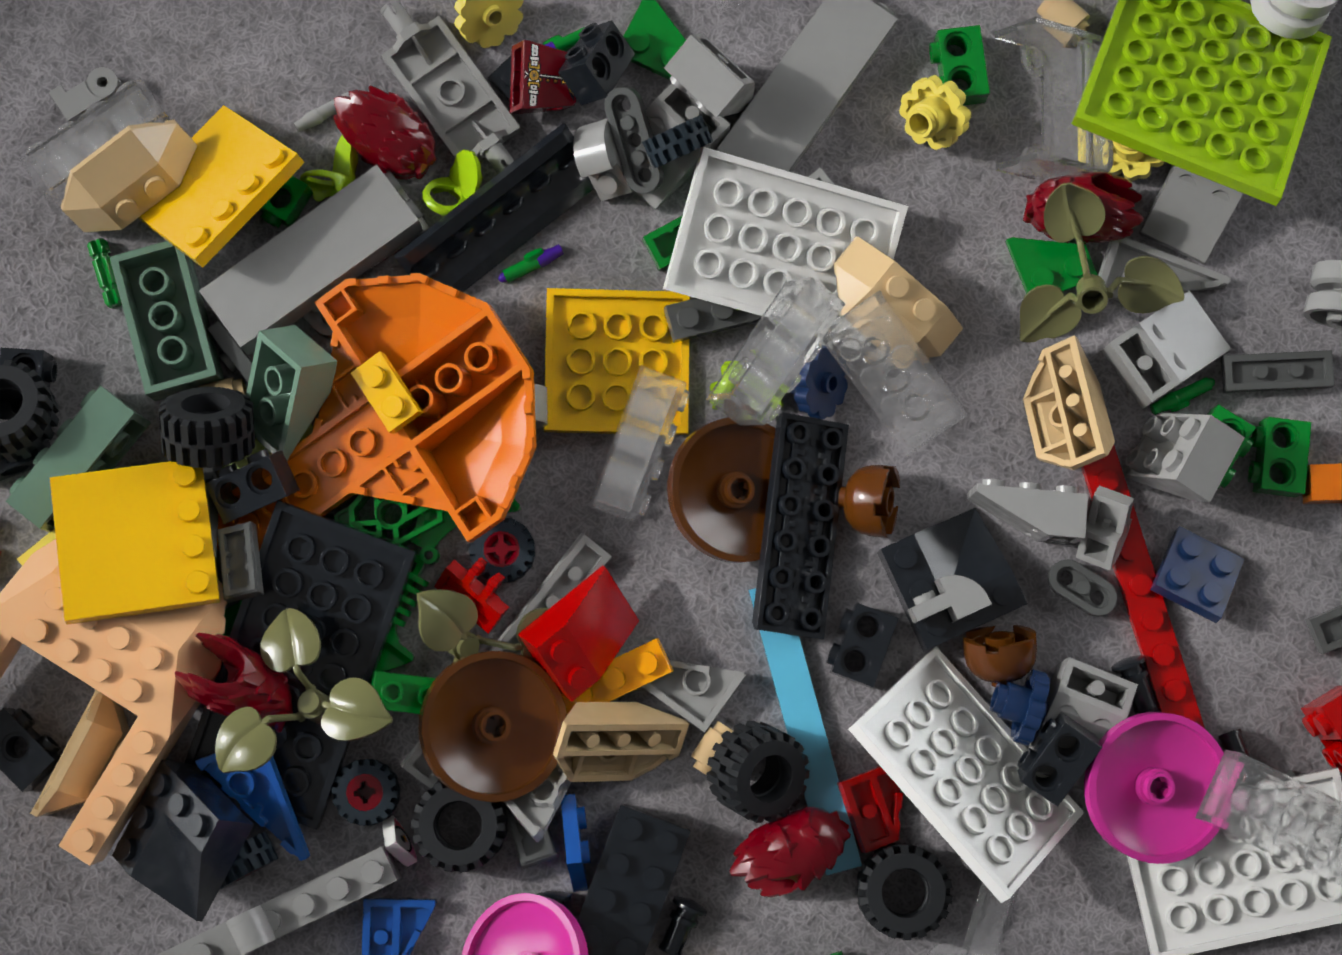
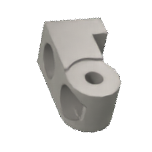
[49,67,123,129]

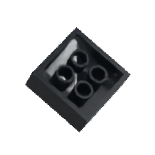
[877,508,1028,651]
[112,760,254,922]

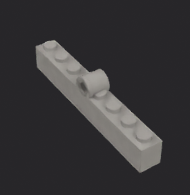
[157,846,402,955]

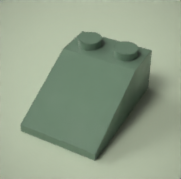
[246,325,337,460]

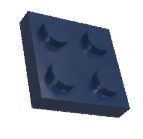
[1150,526,1245,623]

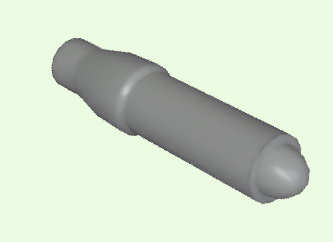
[293,92,350,133]

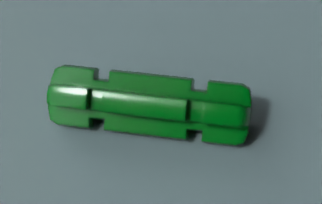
[87,238,122,308]

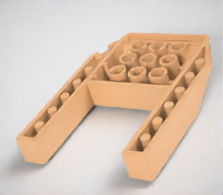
[0,539,227,866]

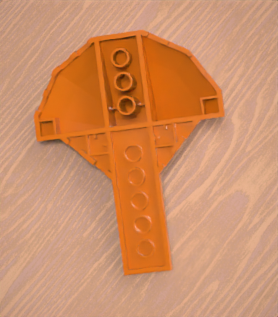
[217,273,537,551]

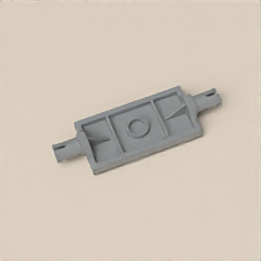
[380,0,521,174]

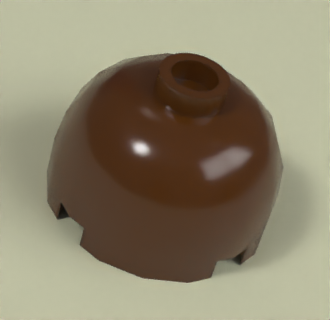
[838,465,900,538]
[963,625,1037,687]

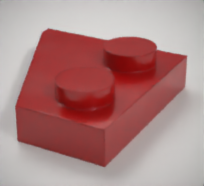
[837,766,903,853]

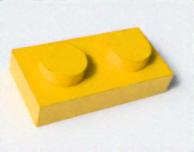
[351,351,423,434]

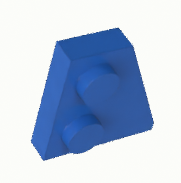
[561,794,591,892]
[362,898,437,955]

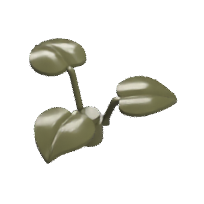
[1020,183,1185,342]
[417,589,548,665]
[215,608,393,773]

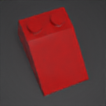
[518,565,639,702]

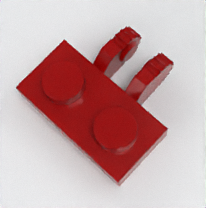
[434,557,509,634]

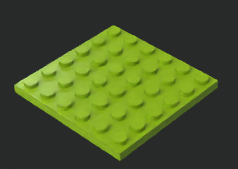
[1071,0,1332,206]

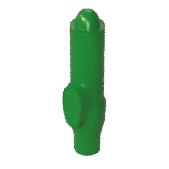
[1150,377,1215,415]

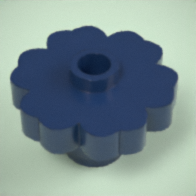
[784,344,848,419]
[990,669,1050,746]

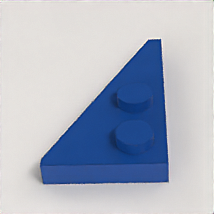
[195,753,311,861]

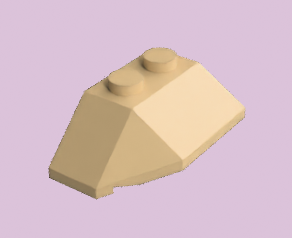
[61,119,197,232]
[833,236,963,362]
[1023,335,1115,470]
[30,690,130,817]
[553,702,690,782]

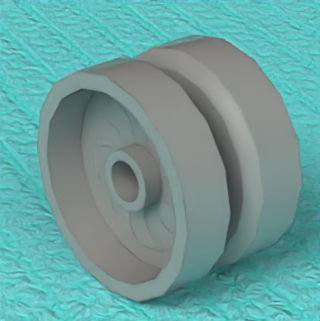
[1303,260,1342,330]

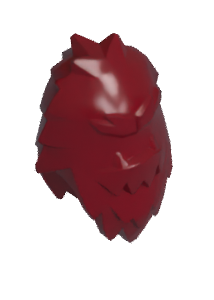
[333,85,436,180]
[1023,172,1144,244]
[175,632,293,732]
[729,807,851,898]

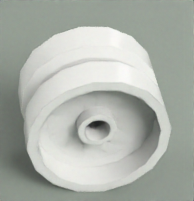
[1250,0,1339,39]

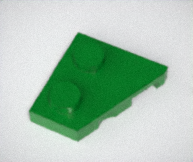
[623,0,686,80]
[1005,237,1097,294]

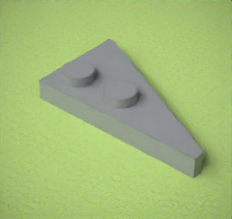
[1098,237,1231,300]
[615,652,747,733]
[502,764,572,843]

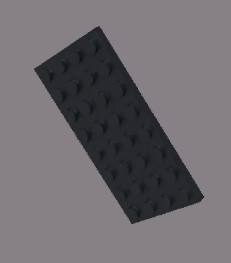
[185,501,418,830]

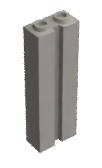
[717,0,898,172]
[199,165,423,356]

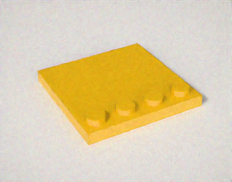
[138,105,305,268]
[544,288,690,435]
[50,461,220,625]

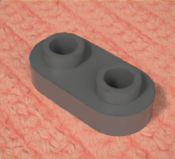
[1047,559,1117,616]

